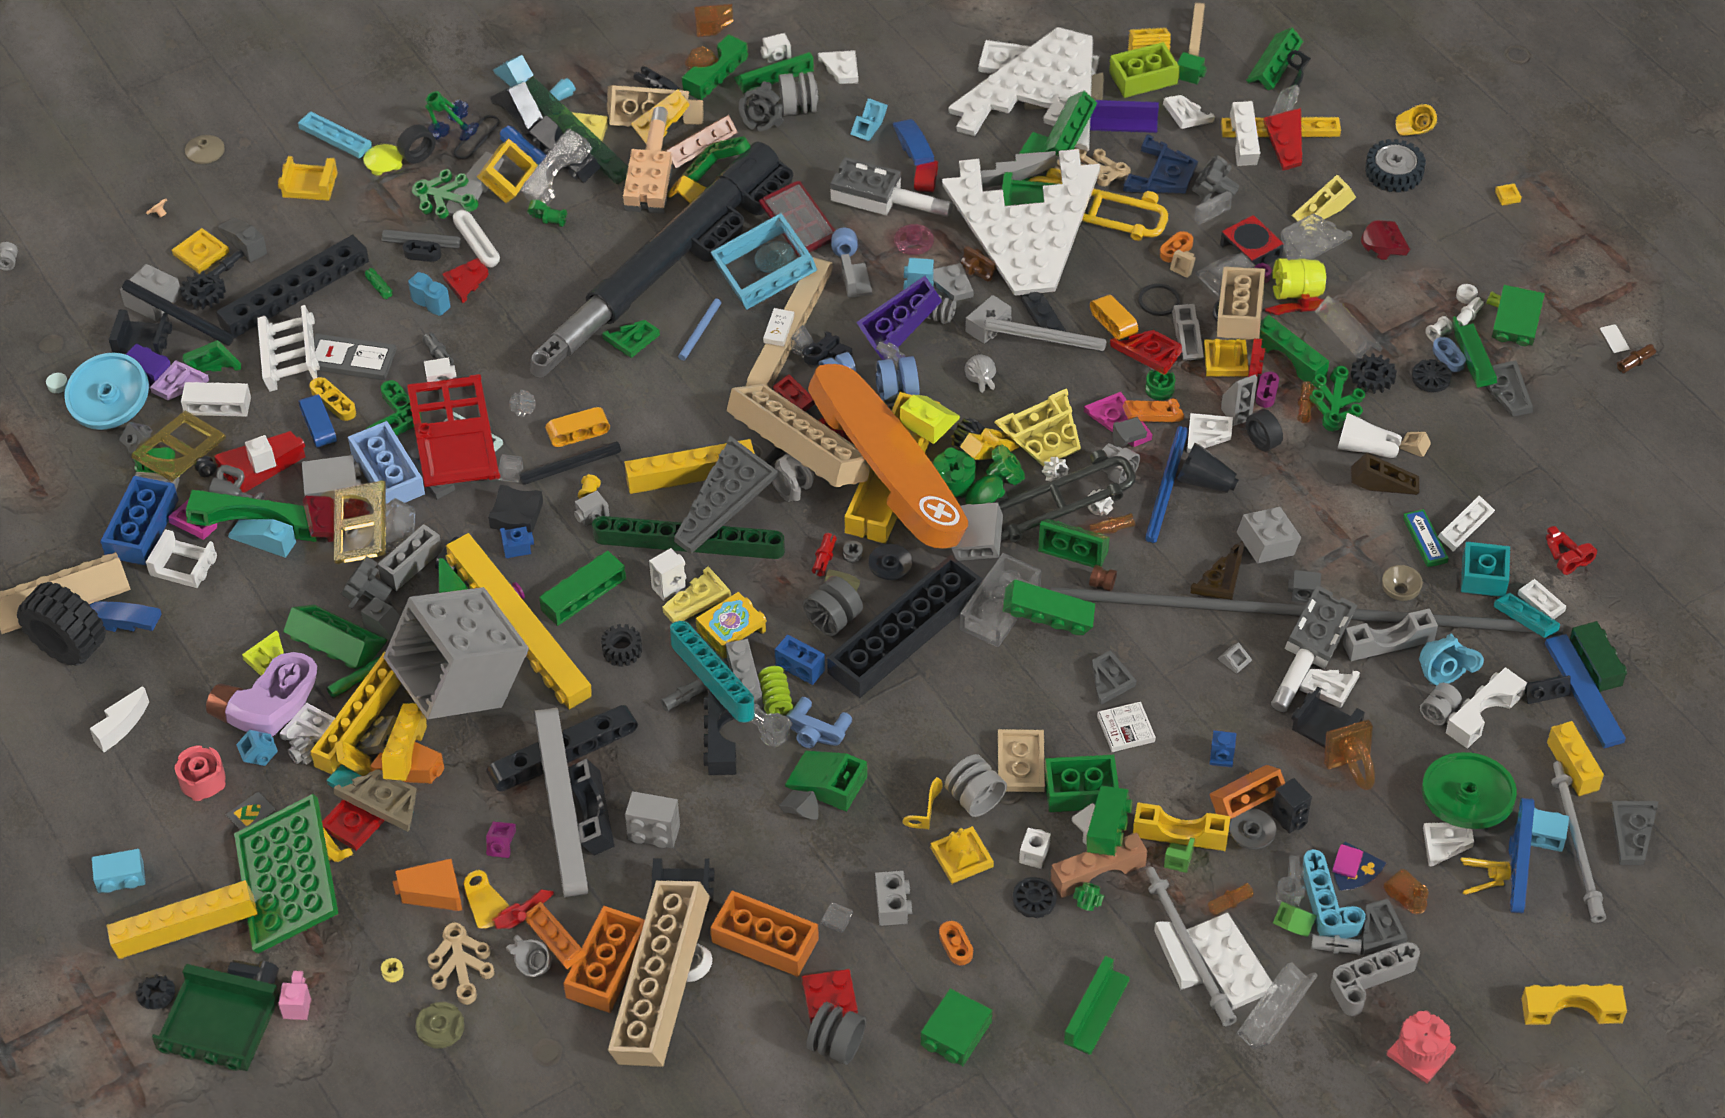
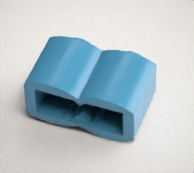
[408,272,450,316]

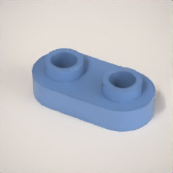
[1432,337,1466,372]

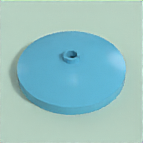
[65,353,149,430]

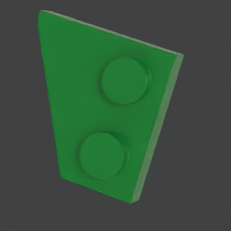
[602,320,660,358]
[183,340,241,372]

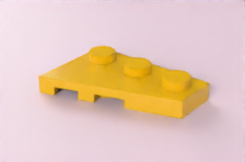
[631,89,690,145]

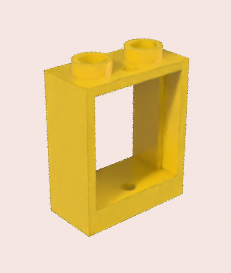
[477,139,538,203]

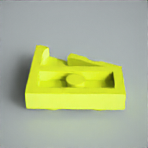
[242,631,284,676]

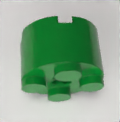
[933,448,975,498]

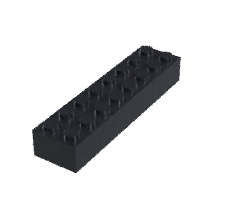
[827,555,983,698]

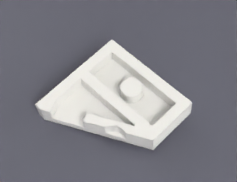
[1163,95,1215,129]
[1187,413,1233,453]
[1300,669,1360,708]
[280,703,335,742]
[1423,823,1474,866]

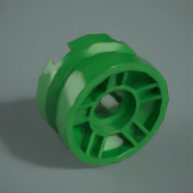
[1145,370,1176,401]

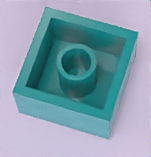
[1461,542,1510,597]

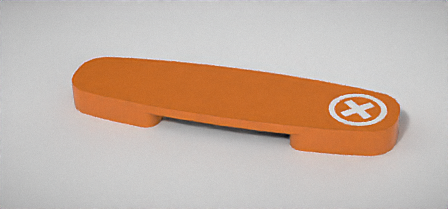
[808,364,968,548]

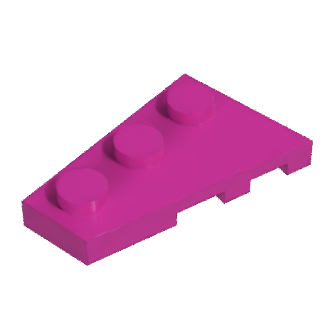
[1084,392,1153,447]

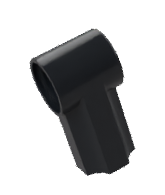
[227,960,279,984]

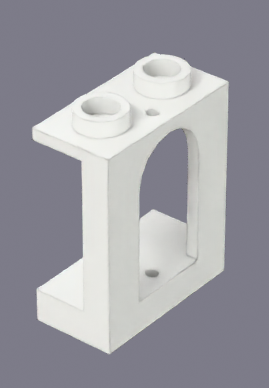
[146,529,217,588]

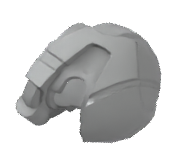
[772,453,815,502]

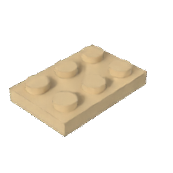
[998,729,1045,792]

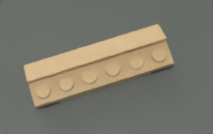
[0,553,131,634]

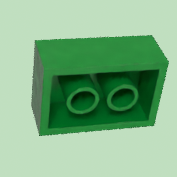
[1044,755,1119,812]

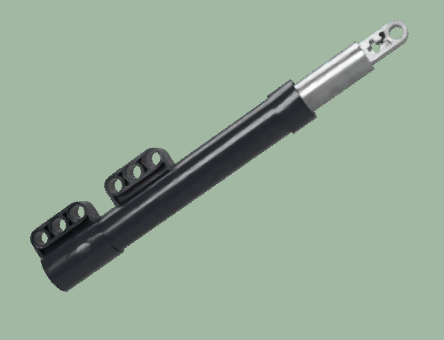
[530,141,794,377]

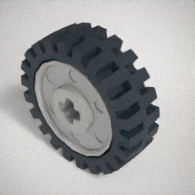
[1365,139,1425,193]

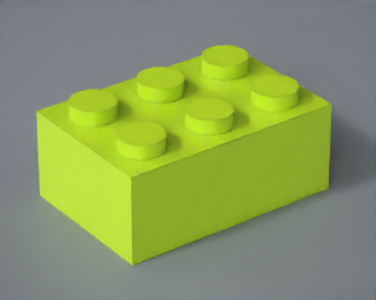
[1109,42,1179,98]

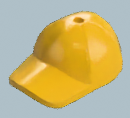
[1396,104,1437,136]

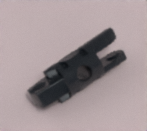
[633,66,680,90]

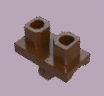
[960,246,997,282]

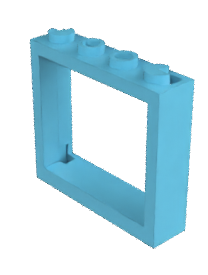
[711,213,817,310]

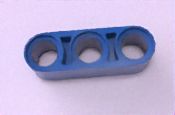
[298,394,337,448]

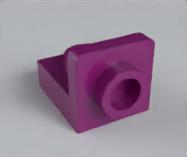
[486,821,516,858]

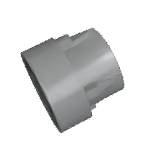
[1102,443,1140,484]

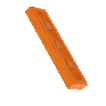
[525,902,586,969]

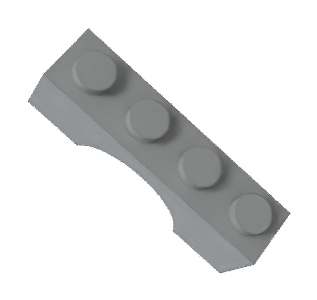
[1343,608,1438,661]

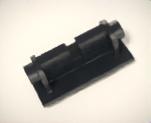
[1524,675,1571,704]

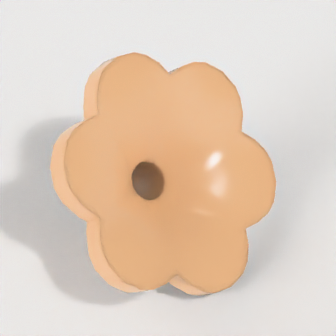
[146,199,167,218]

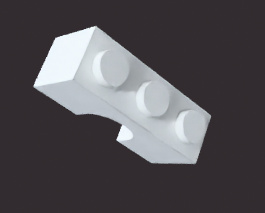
[1230,101,1260,166]

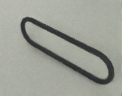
[454,115,500,159]

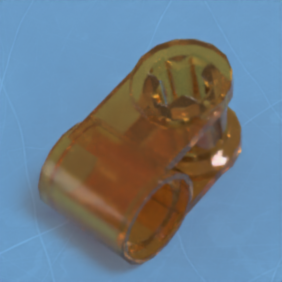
[1383,869,1429,914]

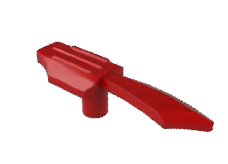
[1265,293,1326,315]
[492,889,554,929]

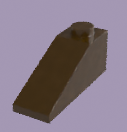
[1351,453,1420,495]

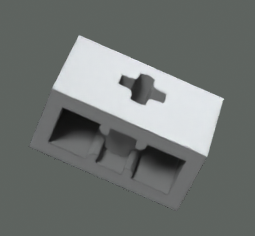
[965,295,1012,344]

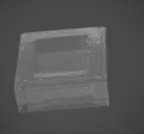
[821,902,853,933]

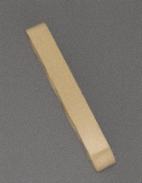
[1189,2,1205,56]

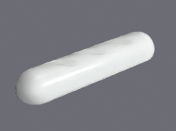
[453,210,500,268]

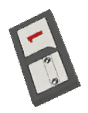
[305,334,397,380]

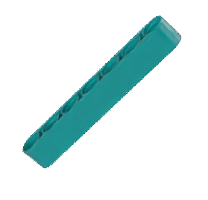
[670,621,755,722]

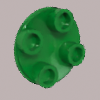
[966,475,1005,505]

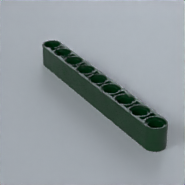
[592,516,785,559]

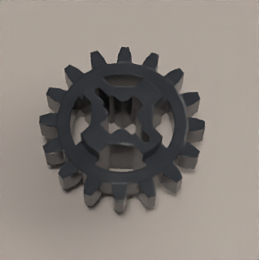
[180,271,226,310]
[1350,353,1397,394]

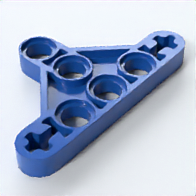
[1509,798,1534,913]

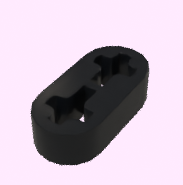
[403,240,442,262]

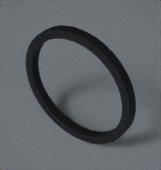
[1139,283,1180,316]

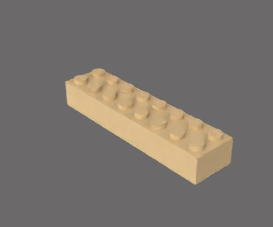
[727,384,871,487]
[608,881,710,1067]

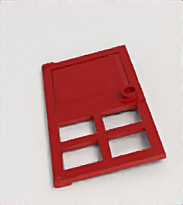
[407,374,501,487]

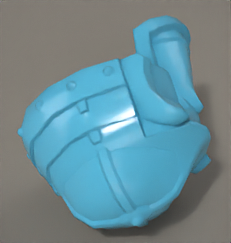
[1419,634,1484,686]

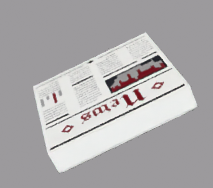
[1097,702,1156,752]

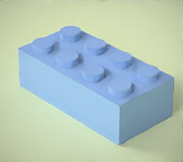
[348,421,425,510]

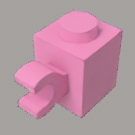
[279,971,311,1020]

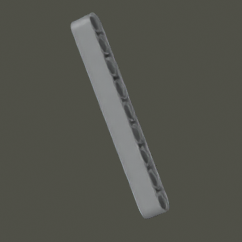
[534,707,588,897]

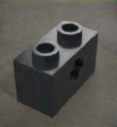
[1272,778,1312,834]

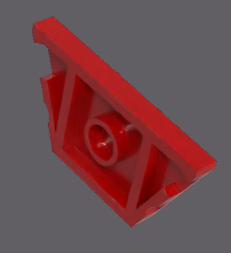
[1110,330,1182,375]

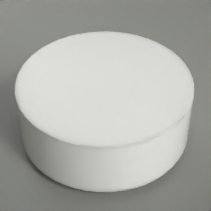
[1456,284,1478,304]

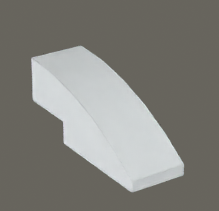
[90,686,149,752]

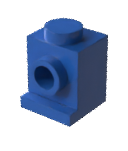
[500,527,534,558]
[1209,730,1236,767]

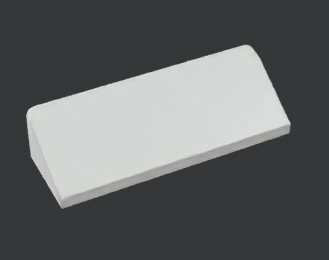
[1154,922,1203,989]

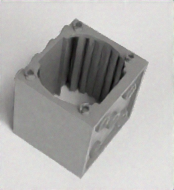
[384,587,529,719]

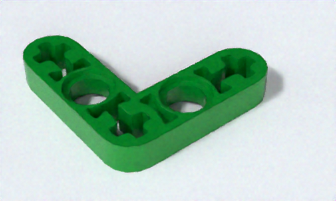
[683,136,751,182]
[365,380,422,436]

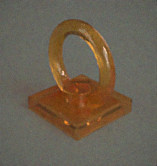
[1324,720,1375,791]

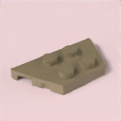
[334,769,417,832]

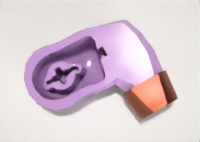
[206,652,317,736]

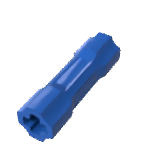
[499,125,549,171]

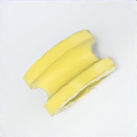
[381,958,404,982]

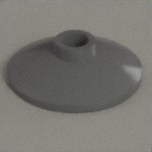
[1229,809,1276,849]

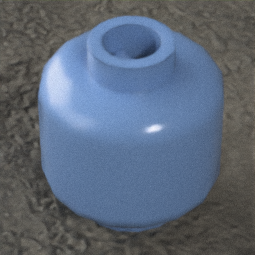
[831,228,858,257]

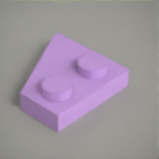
[150,360,209,400]

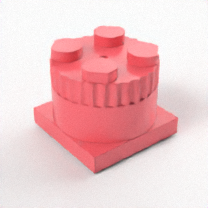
[1387,1011,1456,1084]

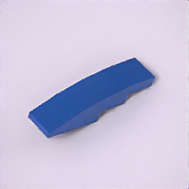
[893,119,934,165]
[90,601,162,632]

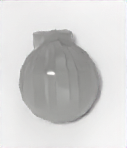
[965,354,996,393]
[506,935,552,976]

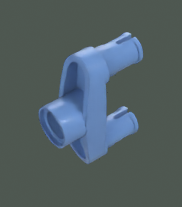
[785,697,852,748]

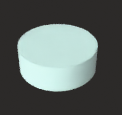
[46,373,68,393]

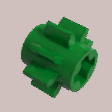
[1073,882,1104,911]

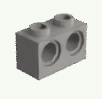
[875,871,912,926]

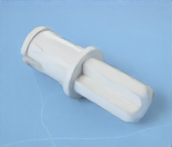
[1457,297,1484,326]

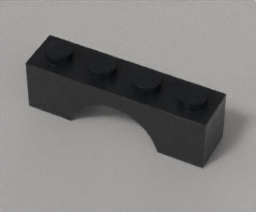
[529,115,601,183]
[703,689,736,775]
[568,759,615,856]

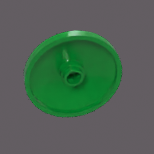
[1422,752,1517,829]

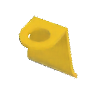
[668,175,707,203]
[903,777,943,829]
[464,870,509,928]

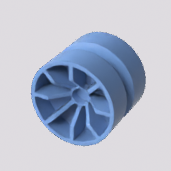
[876,356,920,404]

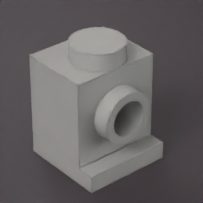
[574,491,609,526]

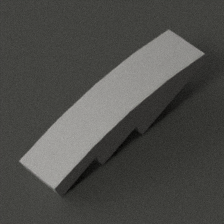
[980,151,1057,188]
[446,152,504,216]

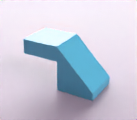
[851,98,888,141]

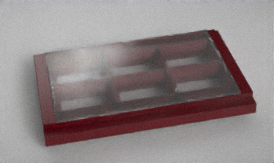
[759,181,835,258]

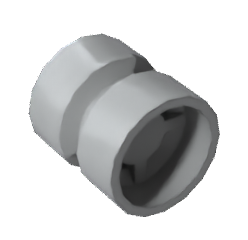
[1420,682,1462,725]

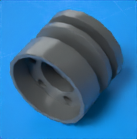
[807,1001,866,1065]

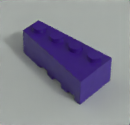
[857,276,942,360]

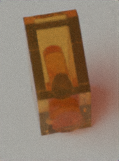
[694,4,733,37]

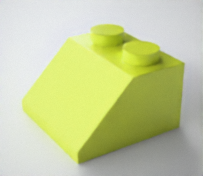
[900,395,960,444]

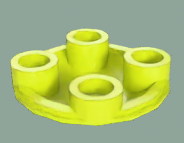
[364,144,403,175]

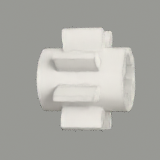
[1042,457,1070,481]
[1087,489,1114,516]

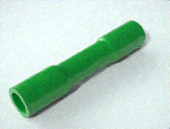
[326,654,383,699]

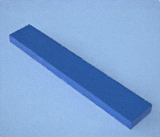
[1545,634,1626,749]

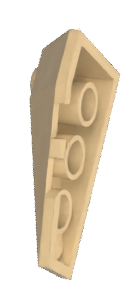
[607,85,689,126]

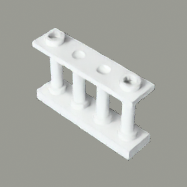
[257,305,320,392]

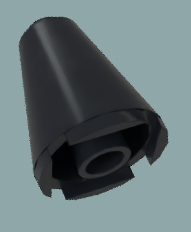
[1177,442,1239,493]

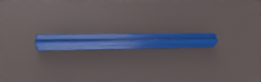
[1145,426,1188,543]

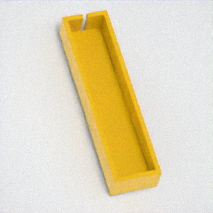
[845,392,940,544]

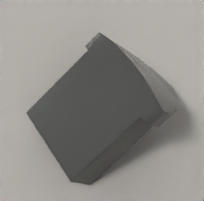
[1113,417,1147,447]
[779,790,818,820]

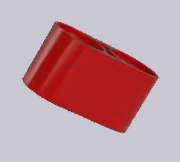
[914,160,938,192]

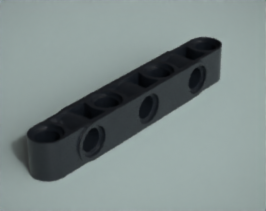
[486,705,638,791]

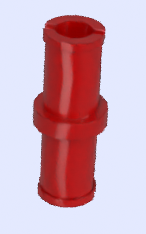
[811,533,837,576]

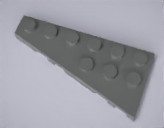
[674,436,778,554]

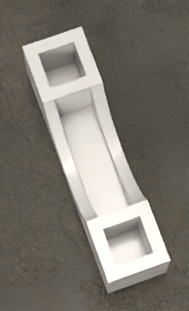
[1446,667,1527,748]

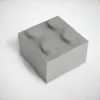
[120,264,182,321]
[1237,507,1301,564]
[625,791,680,848]

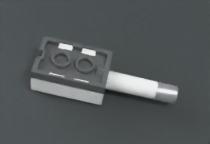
[830,157,952,217]
[1271,585,1358,712]

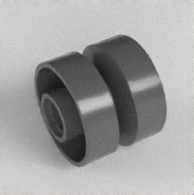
[803,576,863,636]

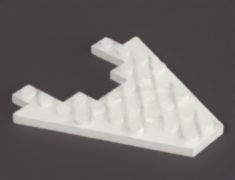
[949,27,1093,159]
[942,149,1100,295]

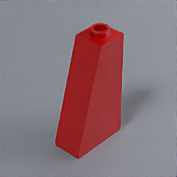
[214,431,305,493]

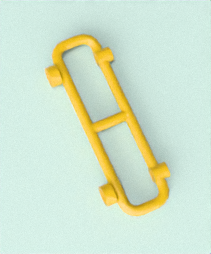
[1029,168,1168,241]

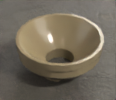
[1382,565,1423,601]

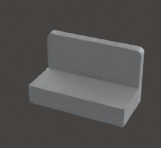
[841,254,872,298]

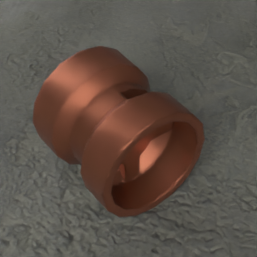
[1089,565,1117,591]

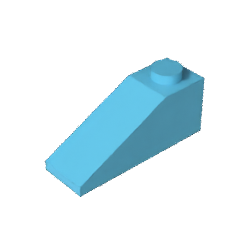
[228,519,296,558]

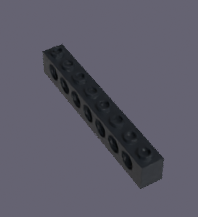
[216,234,369,338]

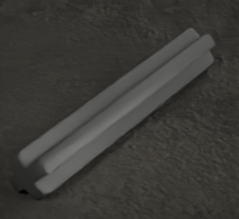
[382,229,461,248]

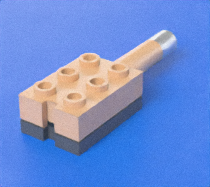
[623,106,673,214]

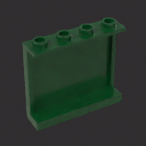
[152,964,280,1071]

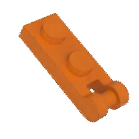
[1122,398,1184,422]

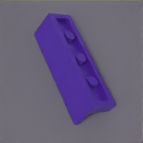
[1090,100,1159,133]

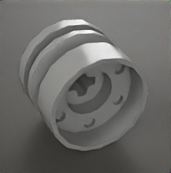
[779,72,818,116]
[945,754,1007,817]

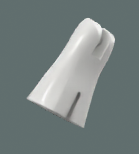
[1337,413,1402,458]

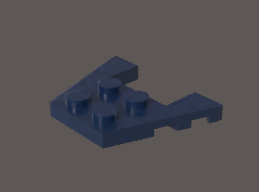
[1123,134,1198,193]

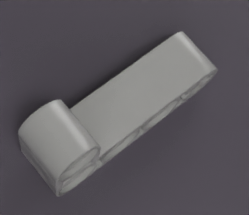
[1331,942,1420,1016]

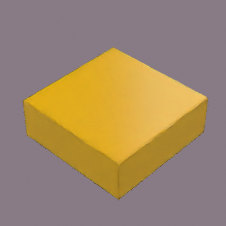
[1495,183,1522,206]

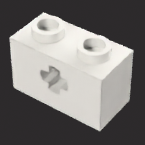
[649,548,686,601]

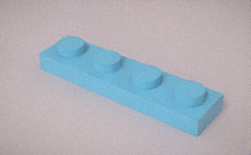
[298,111,372,159]

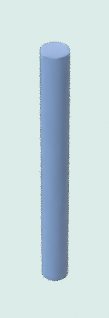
[678,299,721,361]

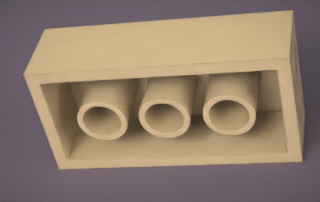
[1217,267,1265,340]

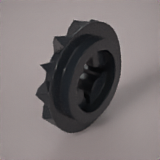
[135,974,175,1010]

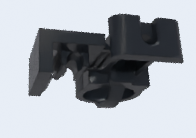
[803,332,853,365]

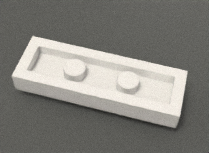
[1438,496,1495,552]

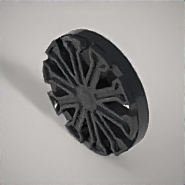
[1412,359,1452,392]
[1012,877,1057,918]

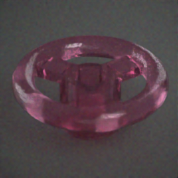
[894,224,934,255]

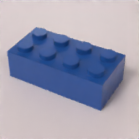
[101,476,179,565]

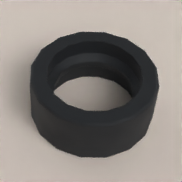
[396,124,436,164]
[1246,409,1283,452]

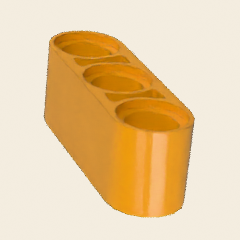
[1090,294,1138,340]
[545,407,610,447]

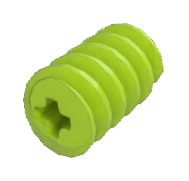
[758,666,793,717]

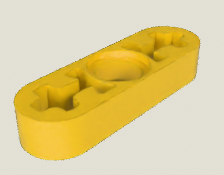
[310,377,356,421]

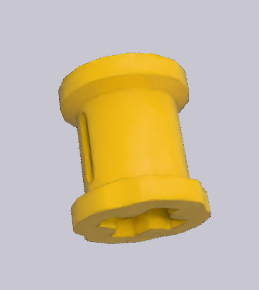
[578,474,601,499]

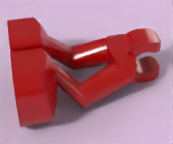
[1546,526,1597,575]

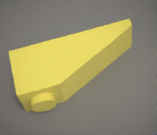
[1292,175,1356,229]

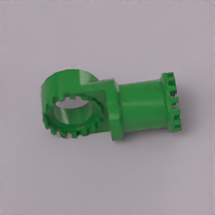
[527,199,567,227]

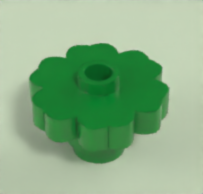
[986,444,1025,486]

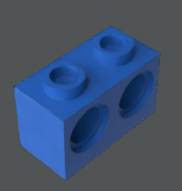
[775,634,825,685]

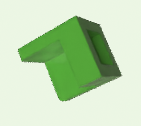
[1164,837,1195,873]
[1273,901,1317,937]

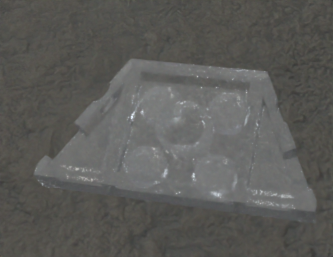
[1281,213,1352,260]

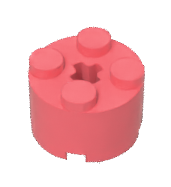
[175,746,226,801]

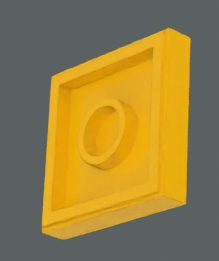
[172,228,230,274]

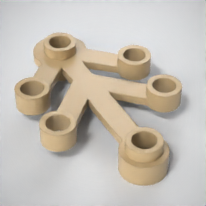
[1054,148,1131,186]
[428,922,494,1005]

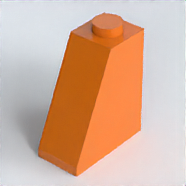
[370,742,444,784]
[393,859,462,911]

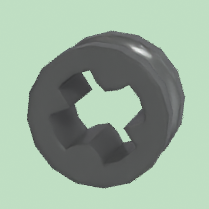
[843,541,863,563]

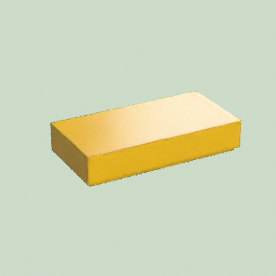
[335,740,371,776]

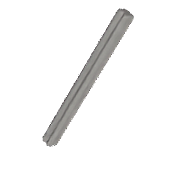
[984,318,1106,351]

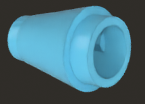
[546,78,576,104]

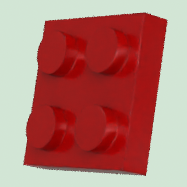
[322,799,385,851]
[802,969,858,1023]

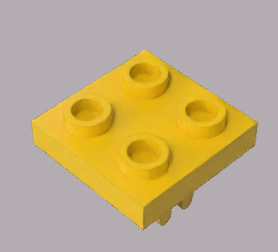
[1204,339,1249,376]
[931,826,994,884]

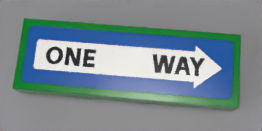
[1403,509,1449,568]

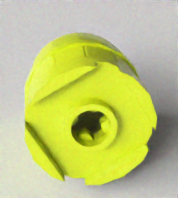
[1272,259,1326,299]

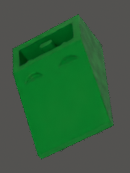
[785,751,867,812]

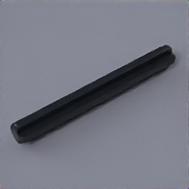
[520,441,621,485]

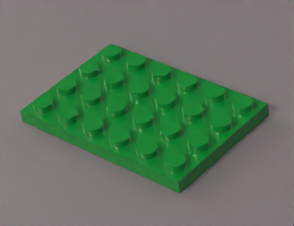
[234,794,339,954]

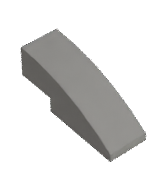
[1172,304,1204,361]

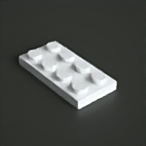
[1187,913,1275,1010]

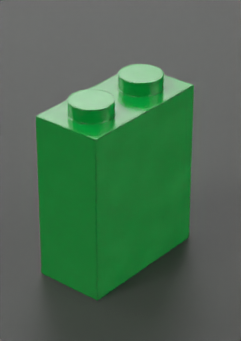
[1492,285,1545,346]
[921,988,992,1066]

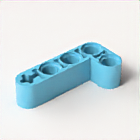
[1302,850,1365,938]

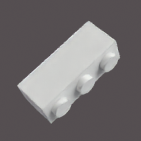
[181,382,251,417]

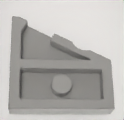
[933,263,974,301]

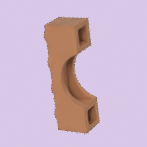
[1051,833,1147,898]

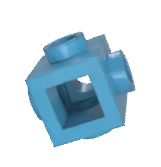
[236,730,278,766]

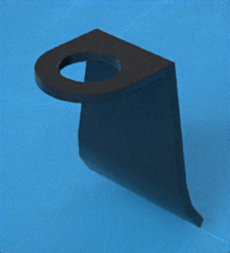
[1287,50,1311,95]

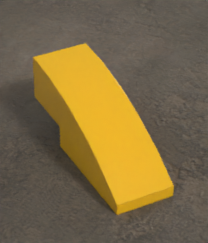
[960,428,1020,460]

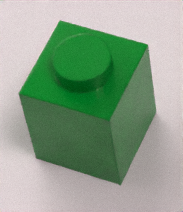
[1177,52,1207,84]

